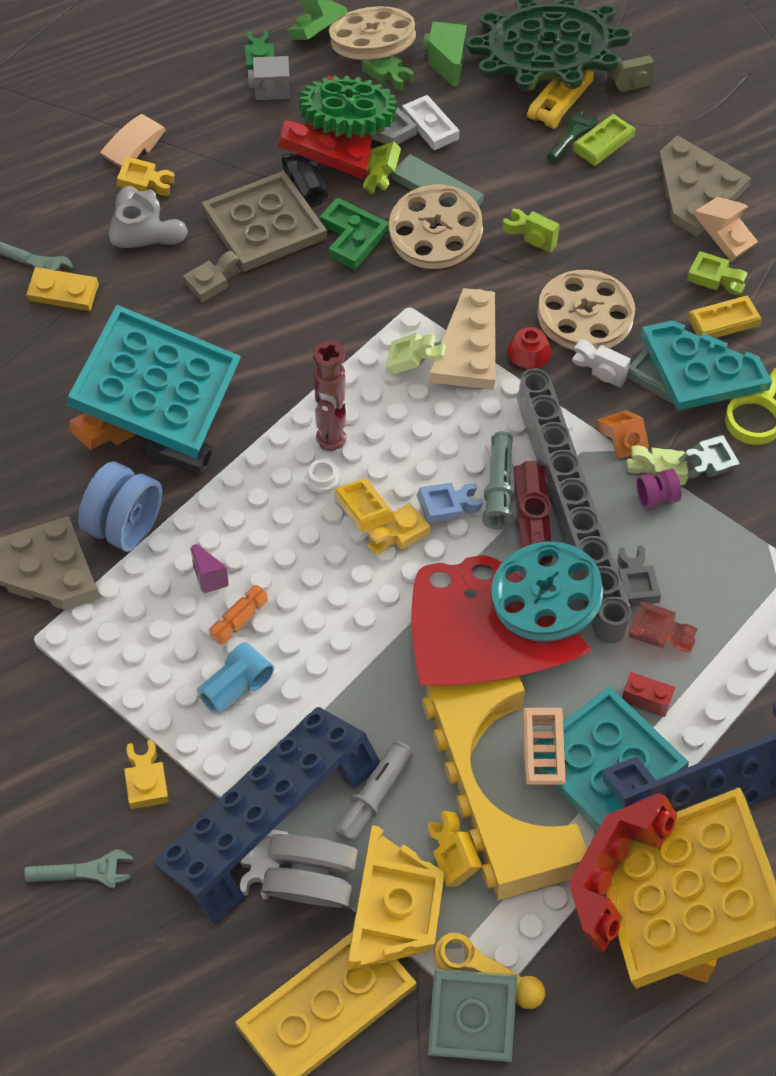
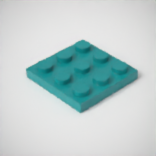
[533,686,689,831]

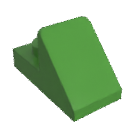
[287,0,348,40]

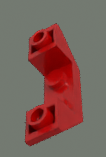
[569,793,677,953]

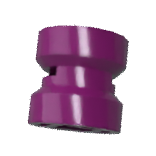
[636,468,682,509]

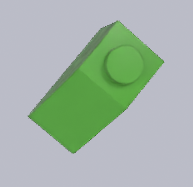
[423,21,467,87]

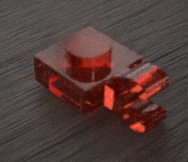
[628,601,697,653]

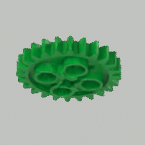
[299,76,397,138]

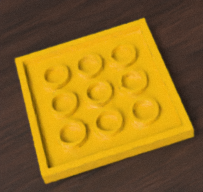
[606,787,776,989]

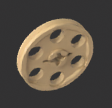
[329,6,416,60]
[389,184,483,269]
[537,270,635,351]

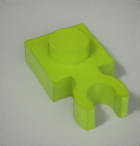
[363,141,401,195]

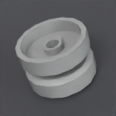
[261,834,358,908]

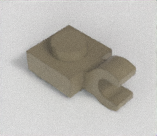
[183,251,241,303]

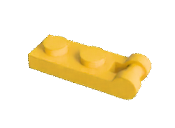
[527,69,594,129]

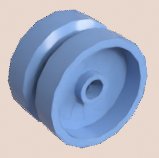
[78,461,162,552]

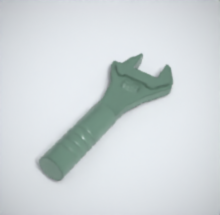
[0,242,74,271]
[25,849,133,889]

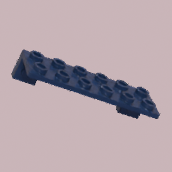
[602,702,776,812]
[153,707,380,925]

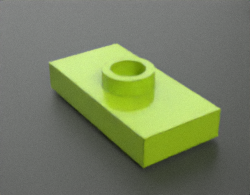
[573,114,636,166]

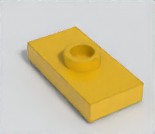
[688,295,762,338]
[334,478,394,533]

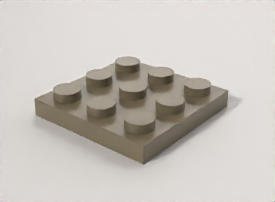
[201,171,327,272]

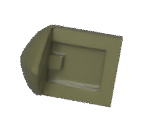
[610,55,654,92]

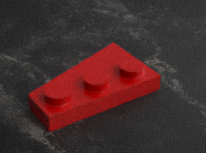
[277,120,372,179]

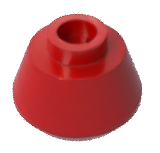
[507,327,552,370]

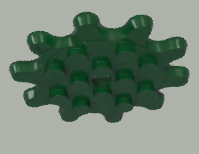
[465,0,632,92]

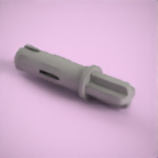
[335,740,413,842]

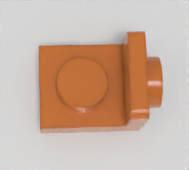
[596,410,649,459]

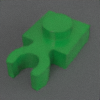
[245,30,275,74]

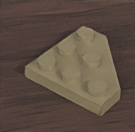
[658,135,751,237]
[0,516,99,610]

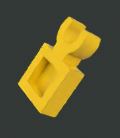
[117,156,175,196]
[124,740,169,809]
[428,811,482,887]

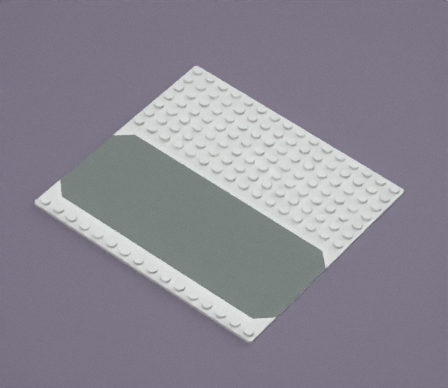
[34,308,776,977]

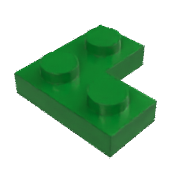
[320,198,389,270]

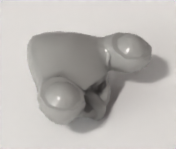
[109,186,188,248]

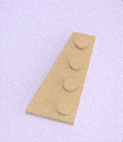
[427,288,496,390]

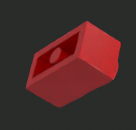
[622,672,675,717]

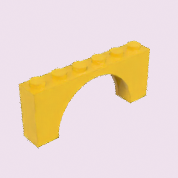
[422,676,587,901]

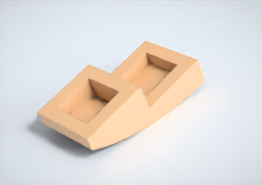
[100,114,166,168]

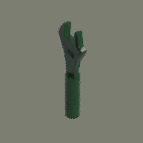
[546,111,598,164]

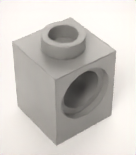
[248,56,290,100]

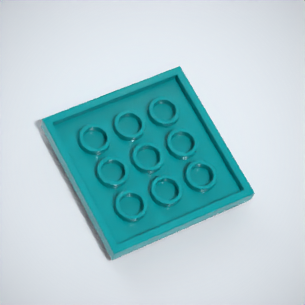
[66,305,241,458]

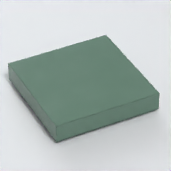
[428,968,517,1062]

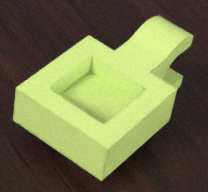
[385,333,446,375]
[626,446,688,485]

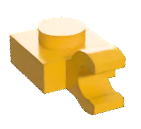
[367,503,431,555]

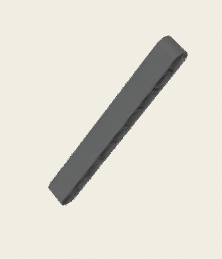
[517,369,631,643]

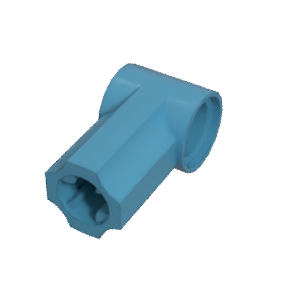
[197,642,274,715]

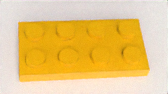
[235,931,417,1076]

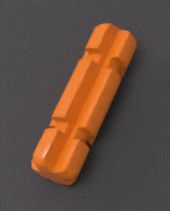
[209,585,268,645]

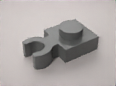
[617,545,661,606]

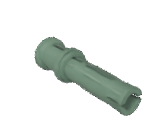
[482,431,515,530]

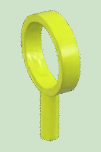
[725,368,776,445]

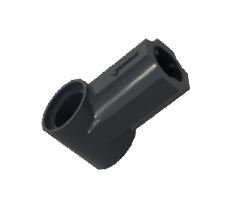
[282,152,328,207]
[144,438,213,474]

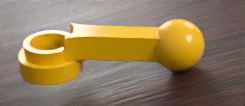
[433,933,545,1009]

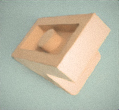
[693,197,758,262]

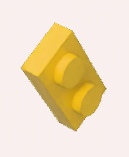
[26,267,99,311]

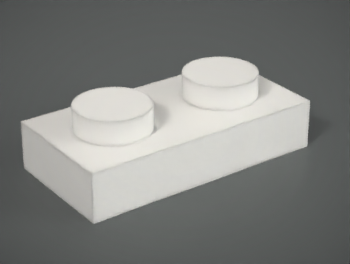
[402,95,460,150]

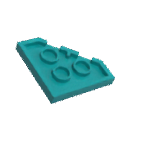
[641,321,772,411]

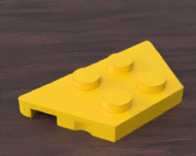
[346,825,445,969]

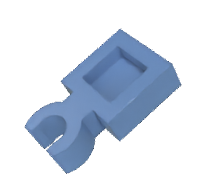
[417,483,483,524]

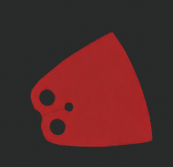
[411,555,592,686]

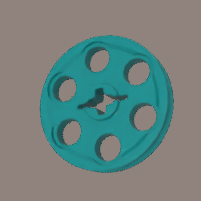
[491,542,603,641]

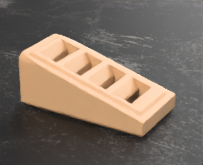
[522,708,566,785]

